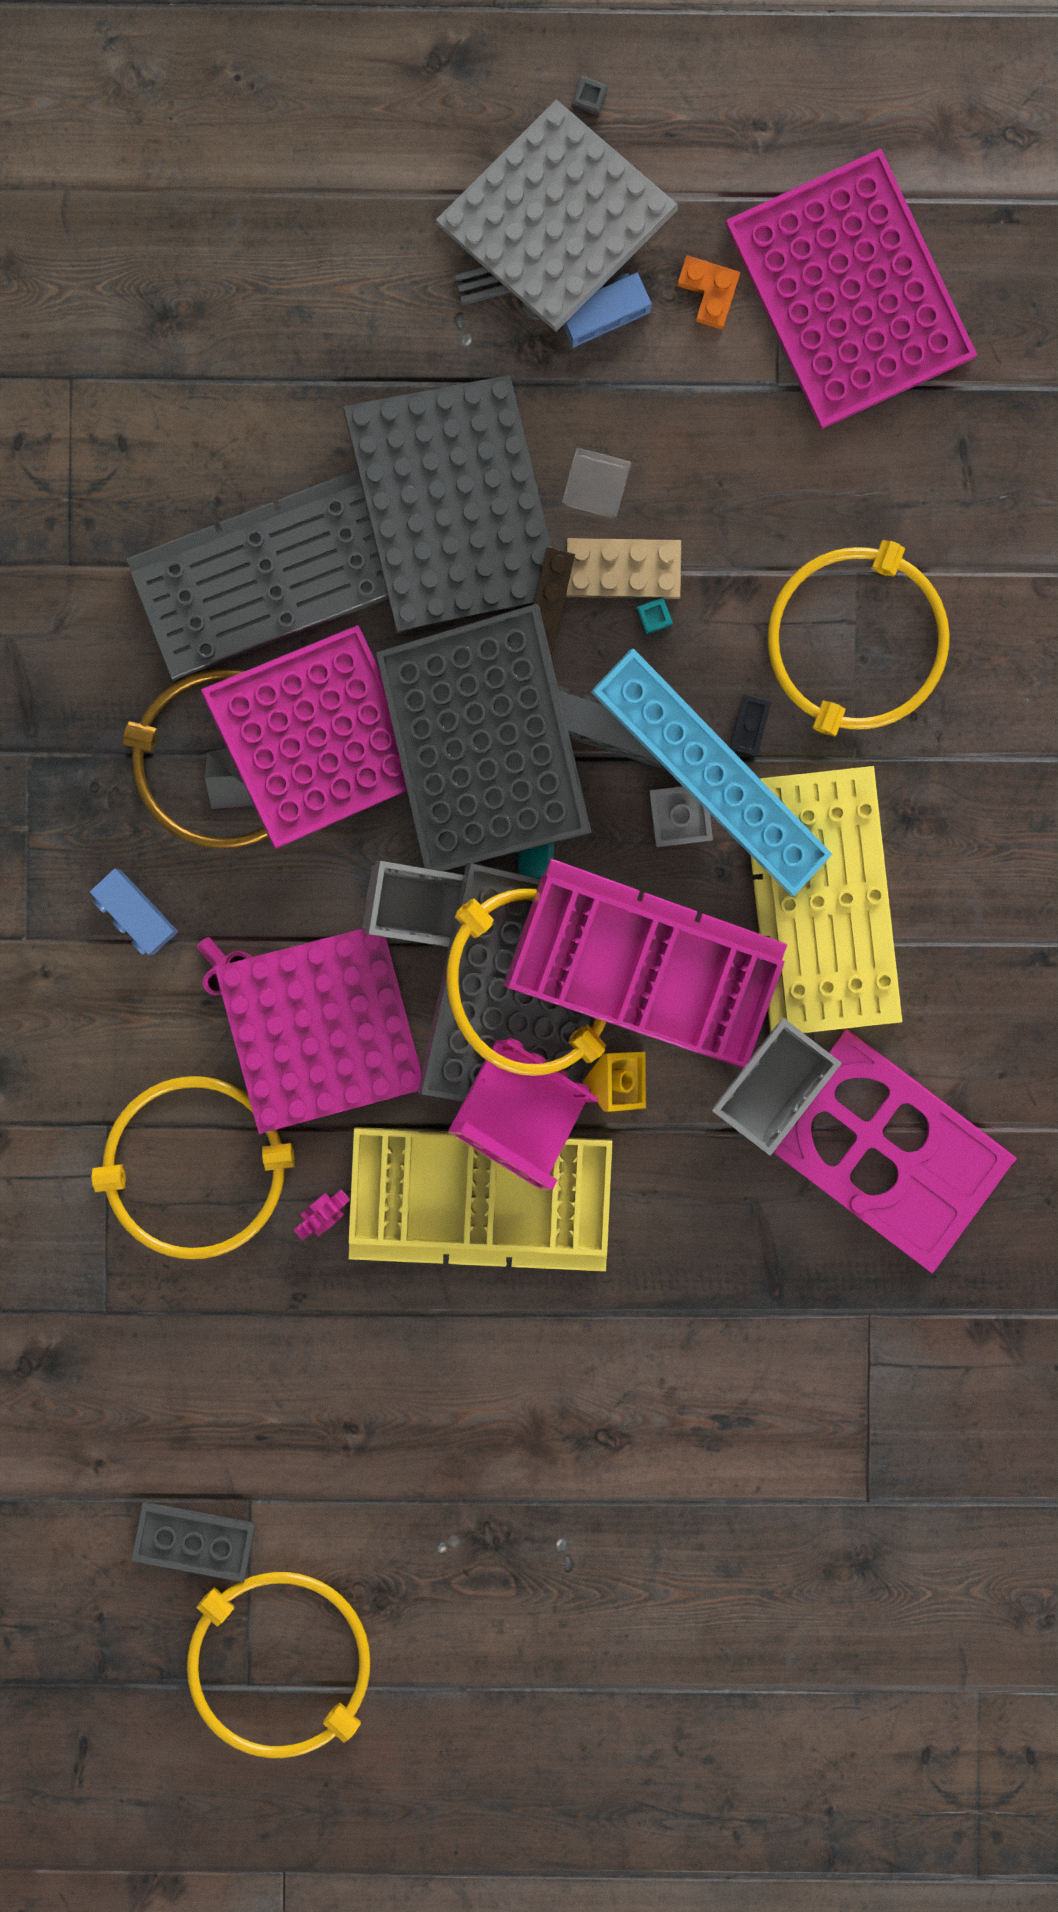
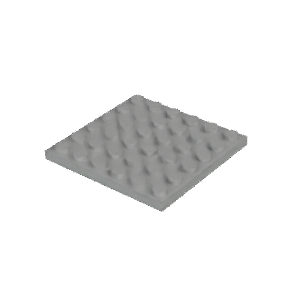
[436,99,678,332]

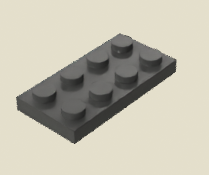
[132,1502,256,1582]

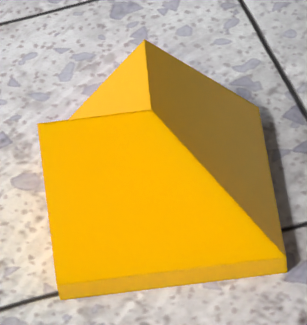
[583,1051,646,1112]

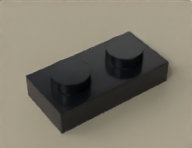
[730,694,772,757]

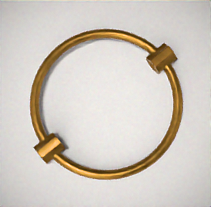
[123,668,268,849]

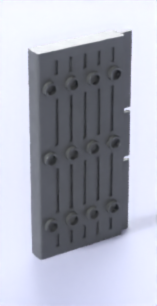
[126,470,388,682]

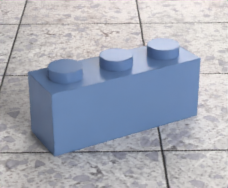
[563,272,652,348]
[90,869,178,955]

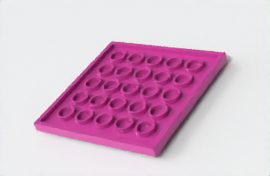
[201,625,407,850]
[215,929,422,1134]

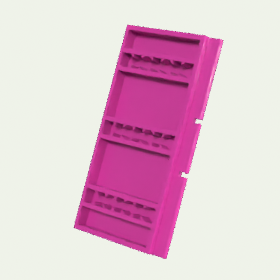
[504,859,787,1069]

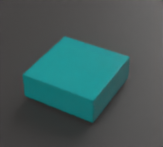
[636,598,673,635]

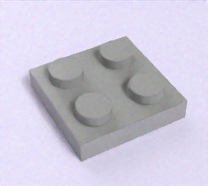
[649,786,713,848]

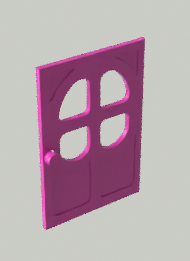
[773,1028,1017,1274]

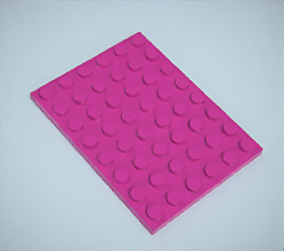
[725,149,977,430]

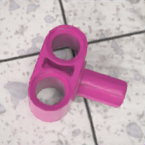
[197,937,252,995]

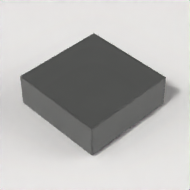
[572,76,608,116]

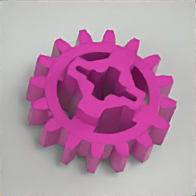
[294,1189,350,1240]

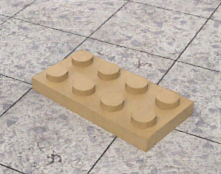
[566,538,681,599]

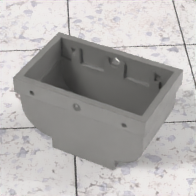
[362,861,464,947]
[711,1018,842,1156]

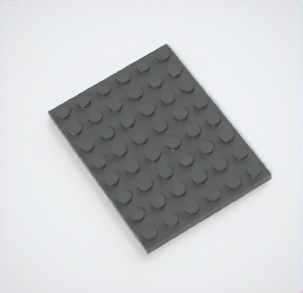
[343,375,551,633]
[376,604,592,872]
[418,863,595,1122]

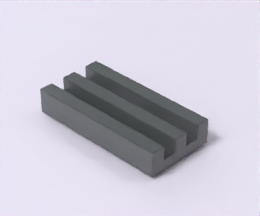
[455,267,511,306]

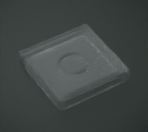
[562,447,631,519]

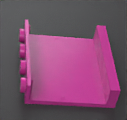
[448,1038,598,1190]

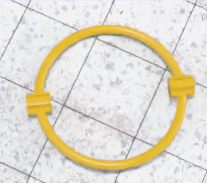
[768,540,949,737]
[446,889,606,1076]
[91,1076,295,1259]
[187,1572,370,1758]

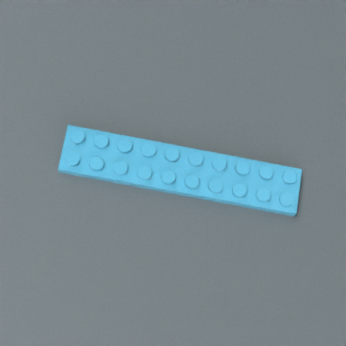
[591,649,832,896]

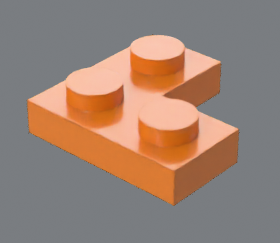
[677,255,741,330]

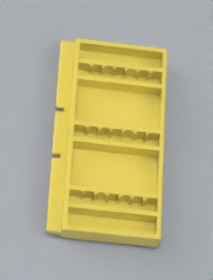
[751,766,902,1033]
[349,1127,612,1271]

